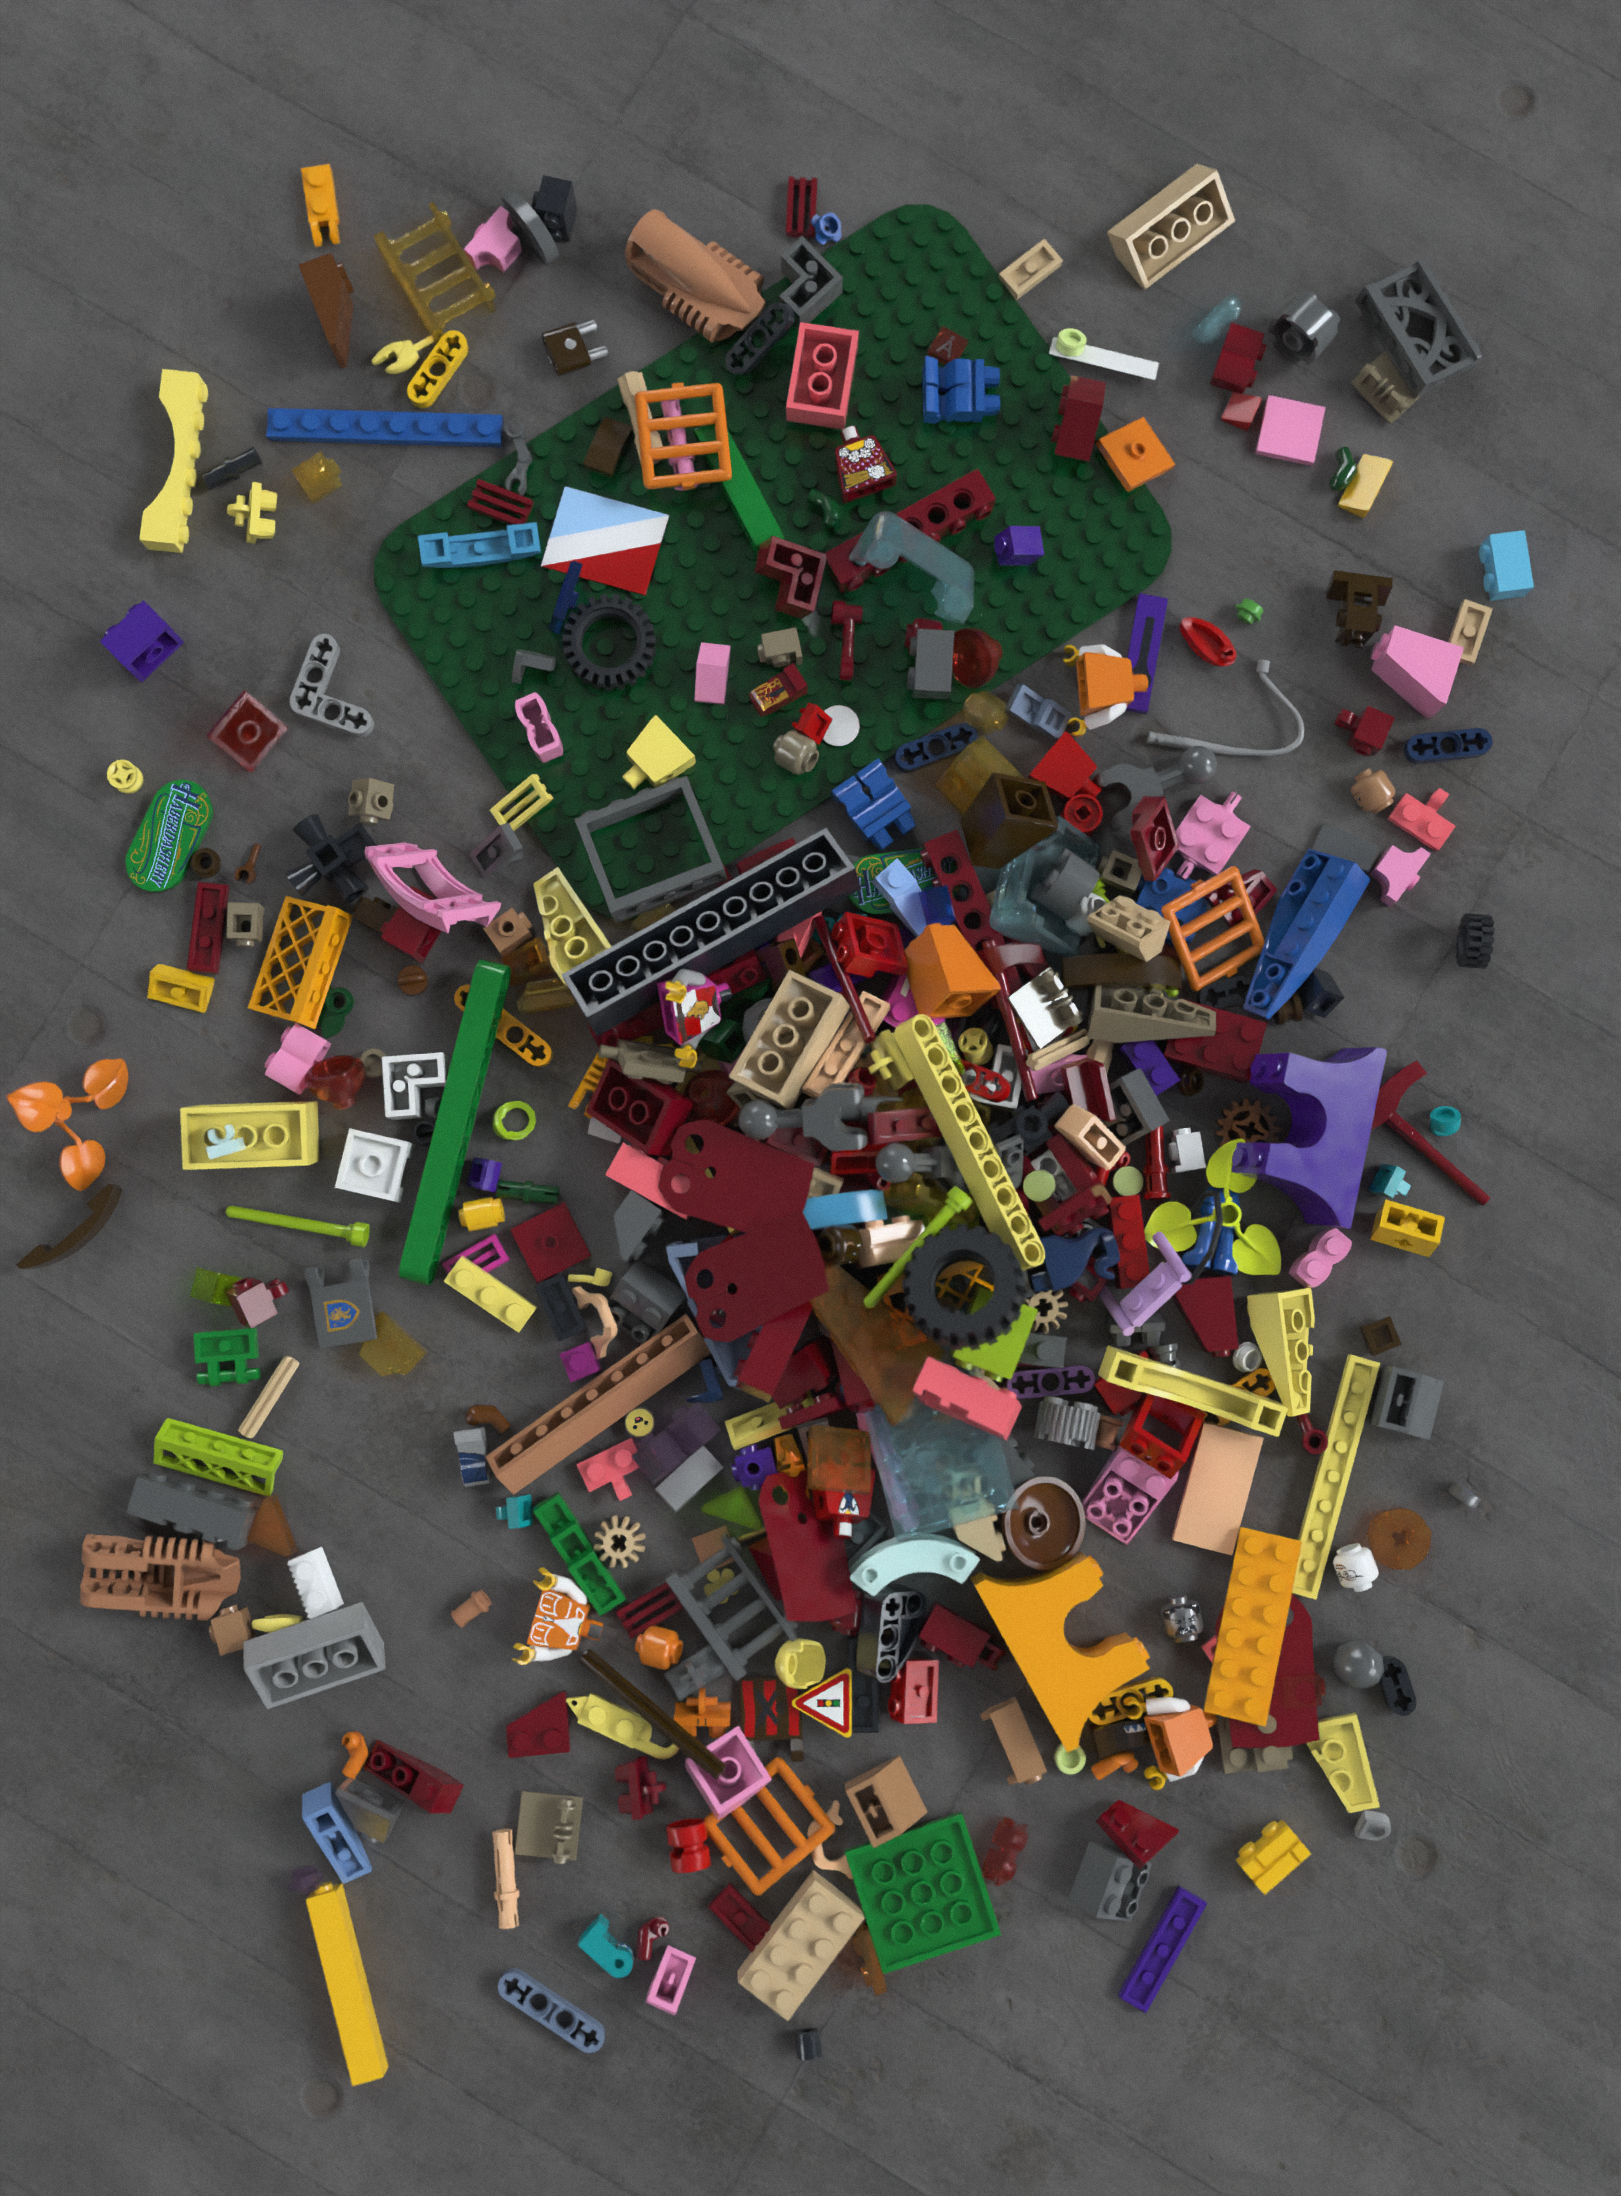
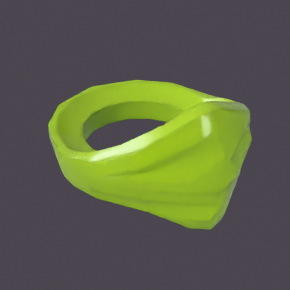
[492,1101,536,1141]

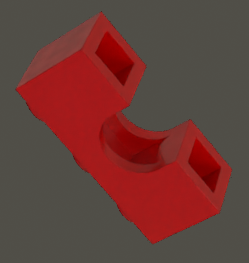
[1106,1195,1150,1289]

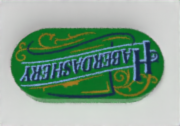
[125,780,213,893]
[847,848,961,915]

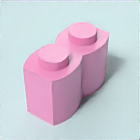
[515,692,563,763]
[264,1023,331,1095]
[1289,1228,1352,1288]

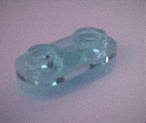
[1192,294,1242,344]

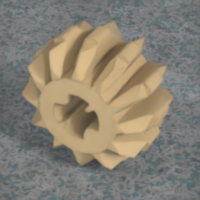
[1024,1290,1068,1333]
[594,1515,646,1568]

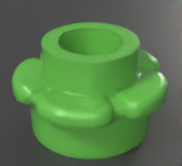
[1235,598,1264,625]

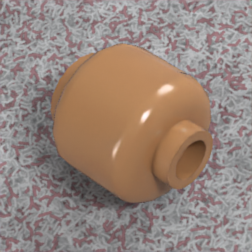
[1350,768,1396,814]

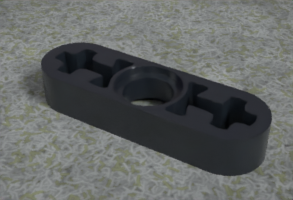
[725,302,795,375]

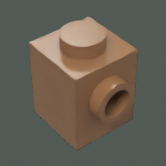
[483,908,533,957]
[209,1604,256,1656]

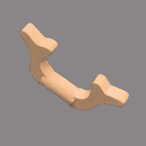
[572,1286,617,1359]
[807,1800,853,1879]

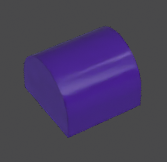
[467,1157,503,1193]

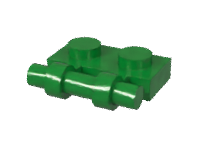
[193,1328,261,1387]

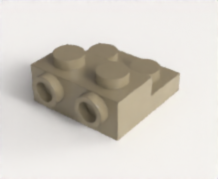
[1215,1714,1293,1774]

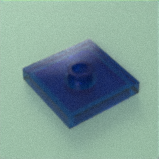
[548,561,583,634]

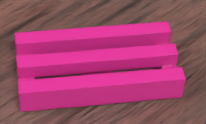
[442,1234,510,1274]

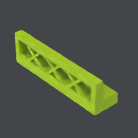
[153,1418,283,1497]

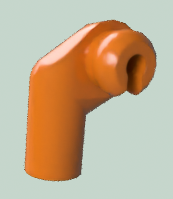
[1091,1750,1138,1780]

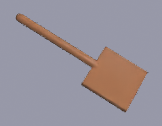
[692,1525,766,1569]

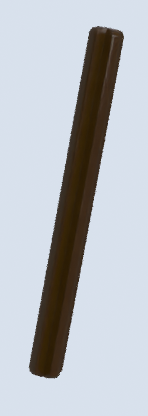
[580,1649,726,1779]

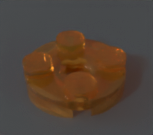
[1367,1507,1432,1570]

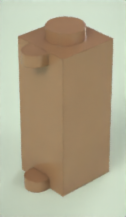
[980,1696,1047,1785]

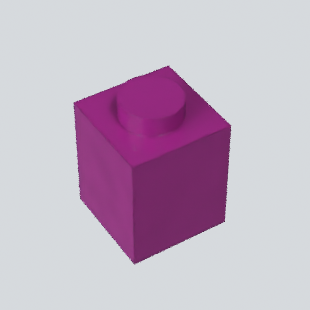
[559,1342,602,1382]

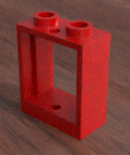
[1118,1392,1205,1479]

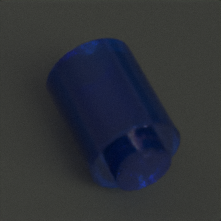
[918,884,956,926]

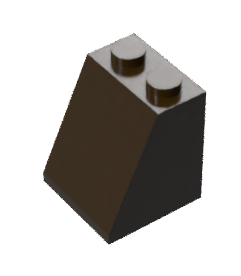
[960,772,1059,870]

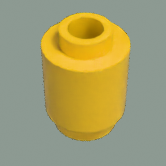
[459,1197,505,1232]

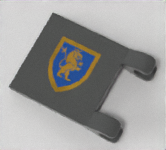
[305,1258,377,1349]

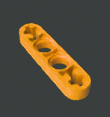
[454,985,553,1067]

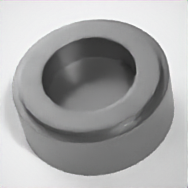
[1449,1481,1481,1509]

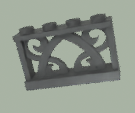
[1355,259,1482,399]

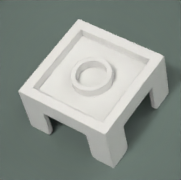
[335,1128,415,1203]

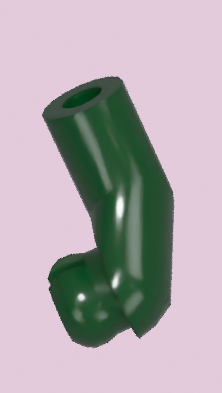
[1329,447,1357,492]
[807,488,842,528]

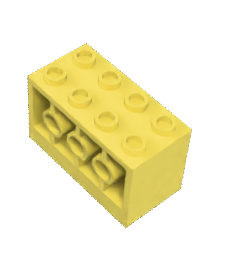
[180,1101,320,1170]

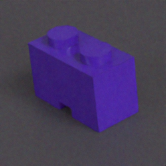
[1116,1040,1180,1096]

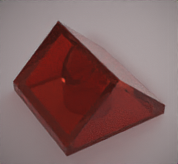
[206,690,289,773]

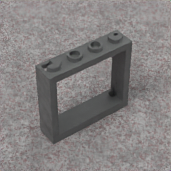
[574,776,727,924]

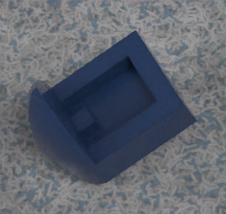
[686,1358,724,1403]

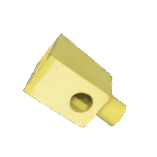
[622,715,696,789]

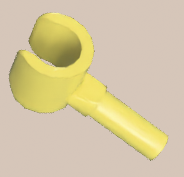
[568,1268,612,1287]

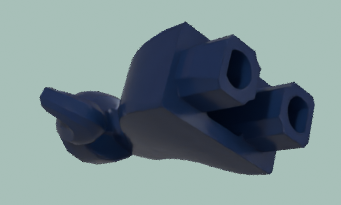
[1030,1228,1120,1291]

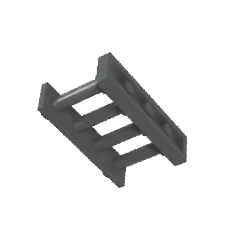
[665,1532,798,1681]

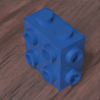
[1133,868,1208,948]

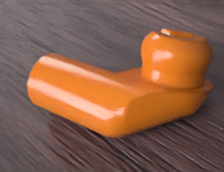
[341,1731,368,1779]

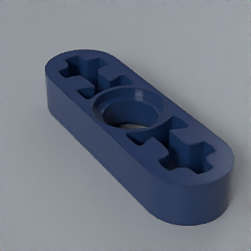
[895,723,977,773]
[1403,728,1493,764]

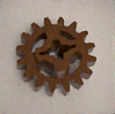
[1214,1098,1281,1148]

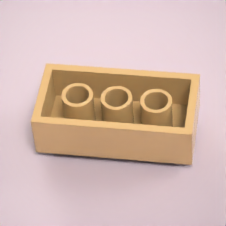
[737,1870,864,2021]

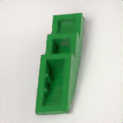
[532,1491,626,1616]

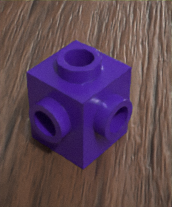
[731,1444,778,1491]

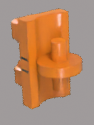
[674,1688,731,1738]

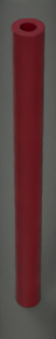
[813,915,876,1044]

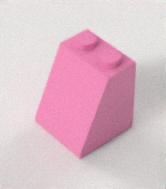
[1370,625,1464,719]

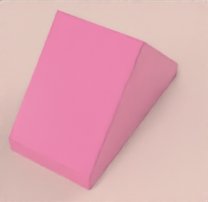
[695,643,731,705]
[646,1945,696,2016]

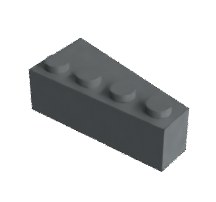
[126,1471,262,1550]

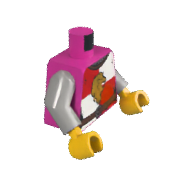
[657,969,732,1068]

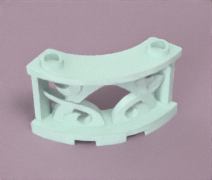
[849,1532,980,1596]

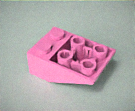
[1081,1444,1179,1545]

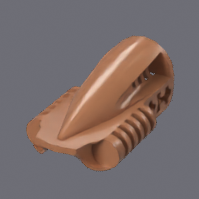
[625,209,766,342]
[80,1534,241,1621]

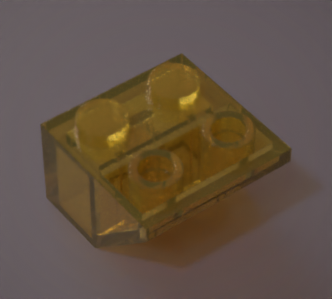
[934,736,1024,815]

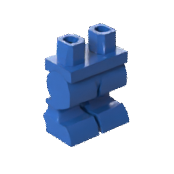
[922,356,1000,424]
[831,758,916,852]

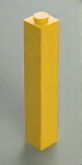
[306,1881,388,2086]

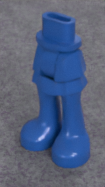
[1181,1183,1241,1276]

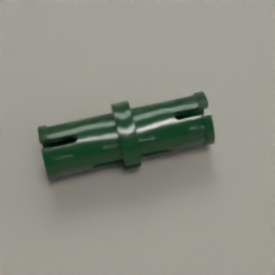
[496,1179,560,1205]

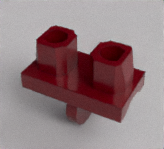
[615,1756,667,1820]

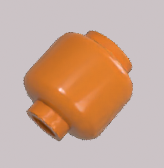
[635,1626,683,1670]

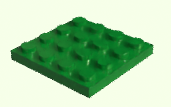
[845,1811,1001,1974]

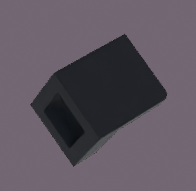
[1296,968,1344,1018]

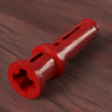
[1142,1125,1171,1200]

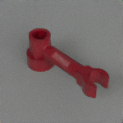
[831,600,863,680]
[1295,1413,1328,1454]

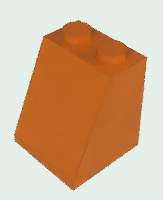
[904,923,1001,1019]

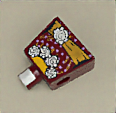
[834,426,897,504]

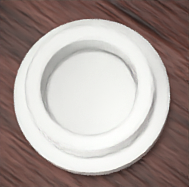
[1233,1342,1262,1372]

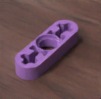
[1006,1365,1095,1399]

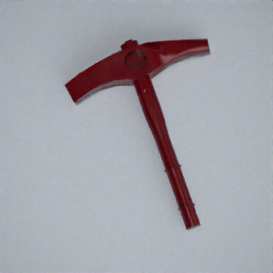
[976,939,1043,1101]
[1371,1060,1491,1206]

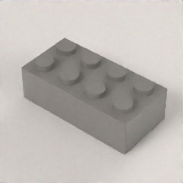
[244,1602,386,1709]

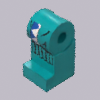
[578,1913,634,1978]

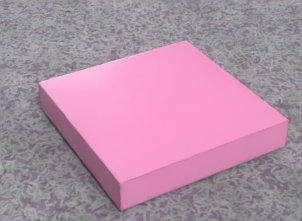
[1255,395,1326,466]

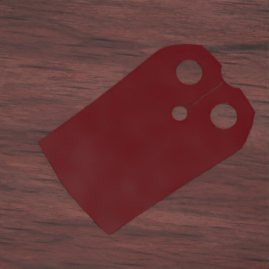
[658,1120,815,1233]
[684,1209,829,1342]
[759,1471,857,1621]
[1215,1594,1320,1748]

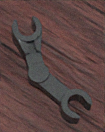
[505,420,532,495]

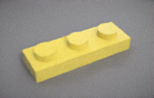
[444,1255,537,1333]
[724,1390,818,1450]

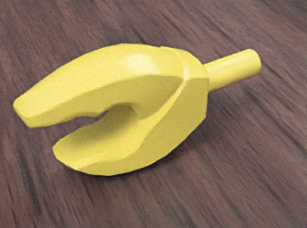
[371,335,434,374]
[252,1614,304,1633]

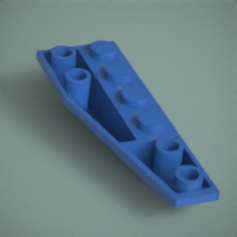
[1243,849,1371,1020]

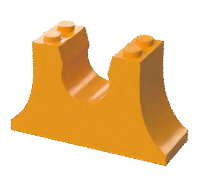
[970,1551,1150,1753]

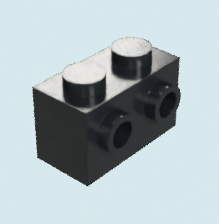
[532,175,578,242]

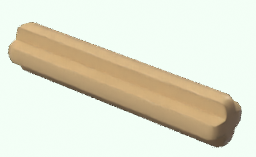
[1026,1028,1092,1071]
[239,1355,299,1439]

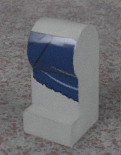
[453,1427,491,1487]

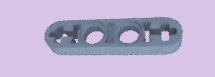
[498,1968,605,2053]

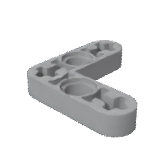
[289,634,374,737]

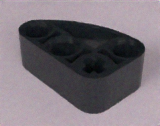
[856,1584,926,1683]

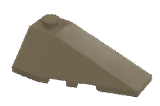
[1087,985,1216,1043]

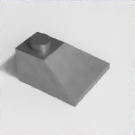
[335,1778,405,1843]

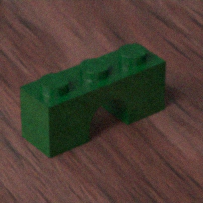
[698,977,775,1064]

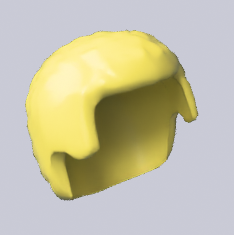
[775,1638,826,1689]

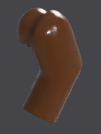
[465,1404,511,1435]

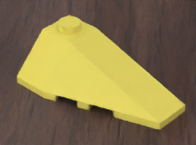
[533,867,612,988]
[1247,1288,1315,1417]

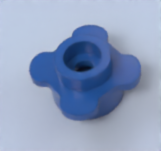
[811,213,842,245]

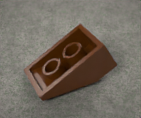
[298,252,354,369]

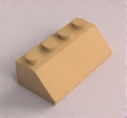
[1107,164,1235,289]
[729,970,850,1109]

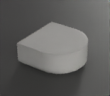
[1354,1810,1391,1840]

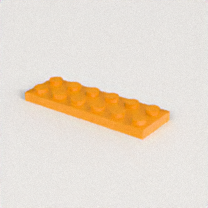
[1203,1527,1302,1727]

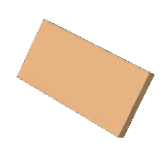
[1172,1421,1264,1555]

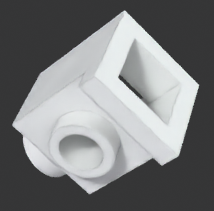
[1168,1128,1206,1174]

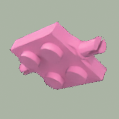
[1175,792,1251,881]

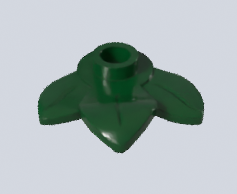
[316,986,355,1038]

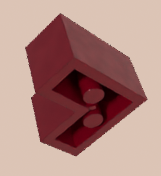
[1051,375,1106,461]
[754,536,827,619]
[772,1334,839,1410]

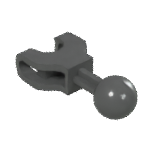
[1092,746,1217,831]
[739,1083,868,1151]
[876,1137,971,1194]

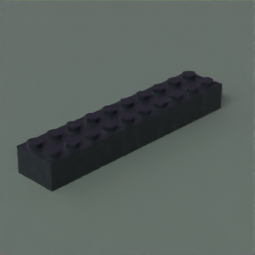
[561,828,861,1037]

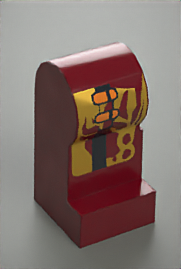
[748,663,808,717]

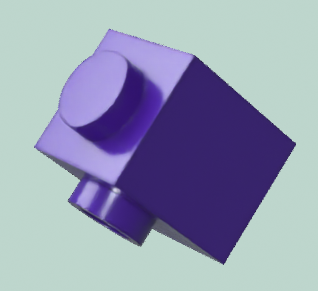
[994,526,1044,566]

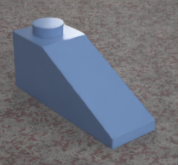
[302,1781,372,1884]

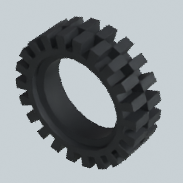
[562,594,656,691]

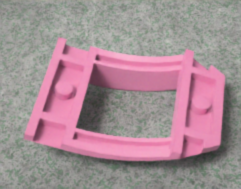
[364,842,501,934]

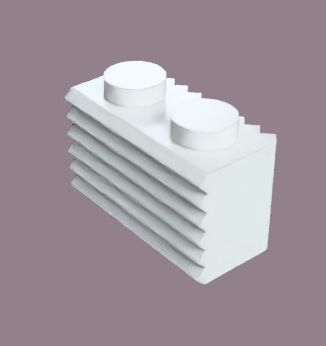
[287,1547,344,1619]

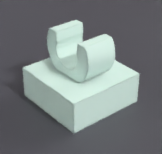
[206,1124,246,1160]

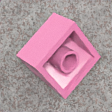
[685,1726,772,1821]

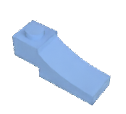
[871,858,947,938]

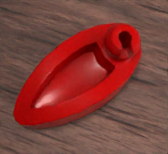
[1179,617,1237,667]

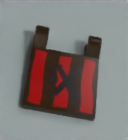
[739,1676,804,1762]

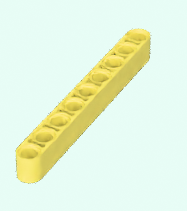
[895,1014,1045,1271]

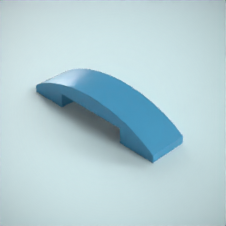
[418,522,541,568]
[803,1189,887,1230]

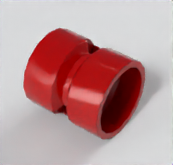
[1059,794,1103,841]
[666,1818,711,1873]

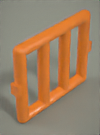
[635,382,732,490]
[1161,866,1265,991]
[704,1757,836,1896]

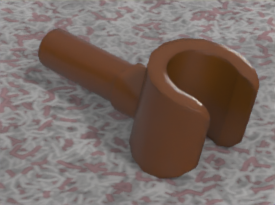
[234,844,262,884]

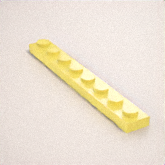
[1292,1354,1380,1600]

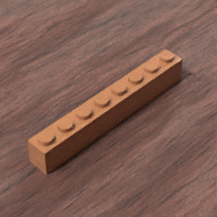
[486,1314,711,1495]

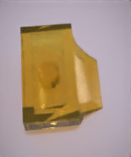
[517,978,578,1014]
[359,1311,428,1377]

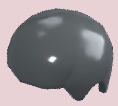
[1332,1640,1384,1689]

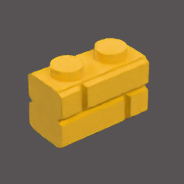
[1236,1819,1311,1895]

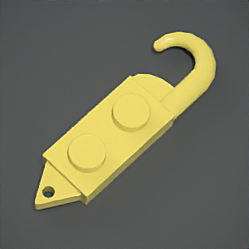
[566,1692,679,1759]

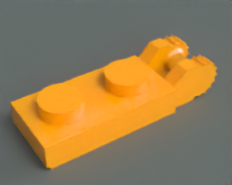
[301,164,340,247]

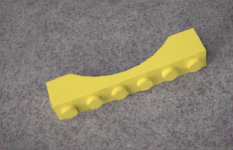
[139,369,208,553]
[1098,1346,1288,1437]

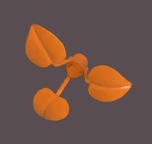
[6,1058,128,1191]

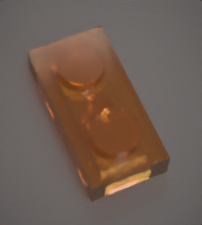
[852,1922,887,1996]

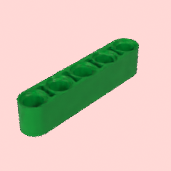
[693,424,785,556]

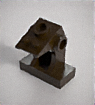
[1326,570,1393,649]

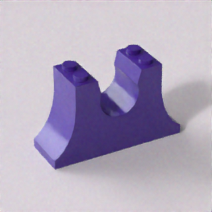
[1231,1047,1387,1229]

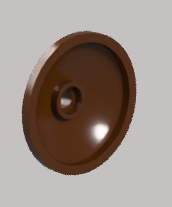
[1002,1476,1086,1570]

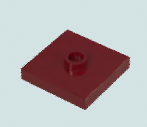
[510,1202,592,1283]

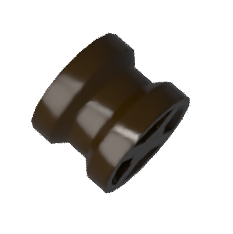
[1272,992,1303,1025]

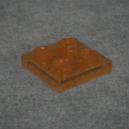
[807,1425,871,1495]

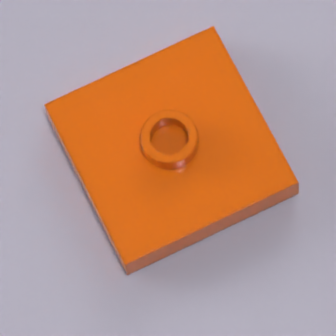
[1095,417,1176,492]

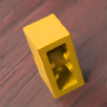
[1370,1199,1445,1257]

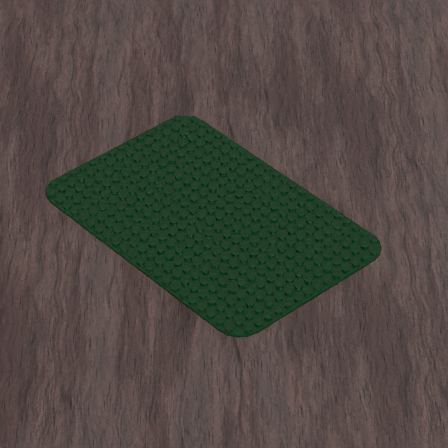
[374,204,1172,920]

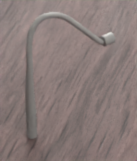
[1147,660,1304,756]

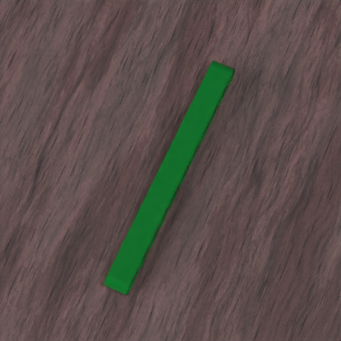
[399,959,511,1286]

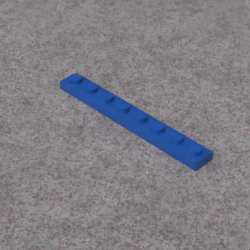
[267,408,503,447]

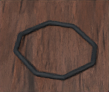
[1176,1190,1223,1285]

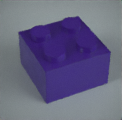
[100,600,184,682]

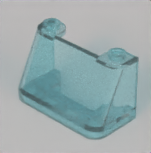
[849,512,975,624]
[990,816,1101,957]

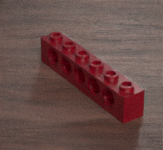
[824,468,996,593]
[919,829,1023,1011]
[588,949,767,1048]

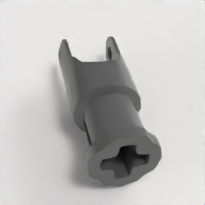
[838,1097,904,1125]

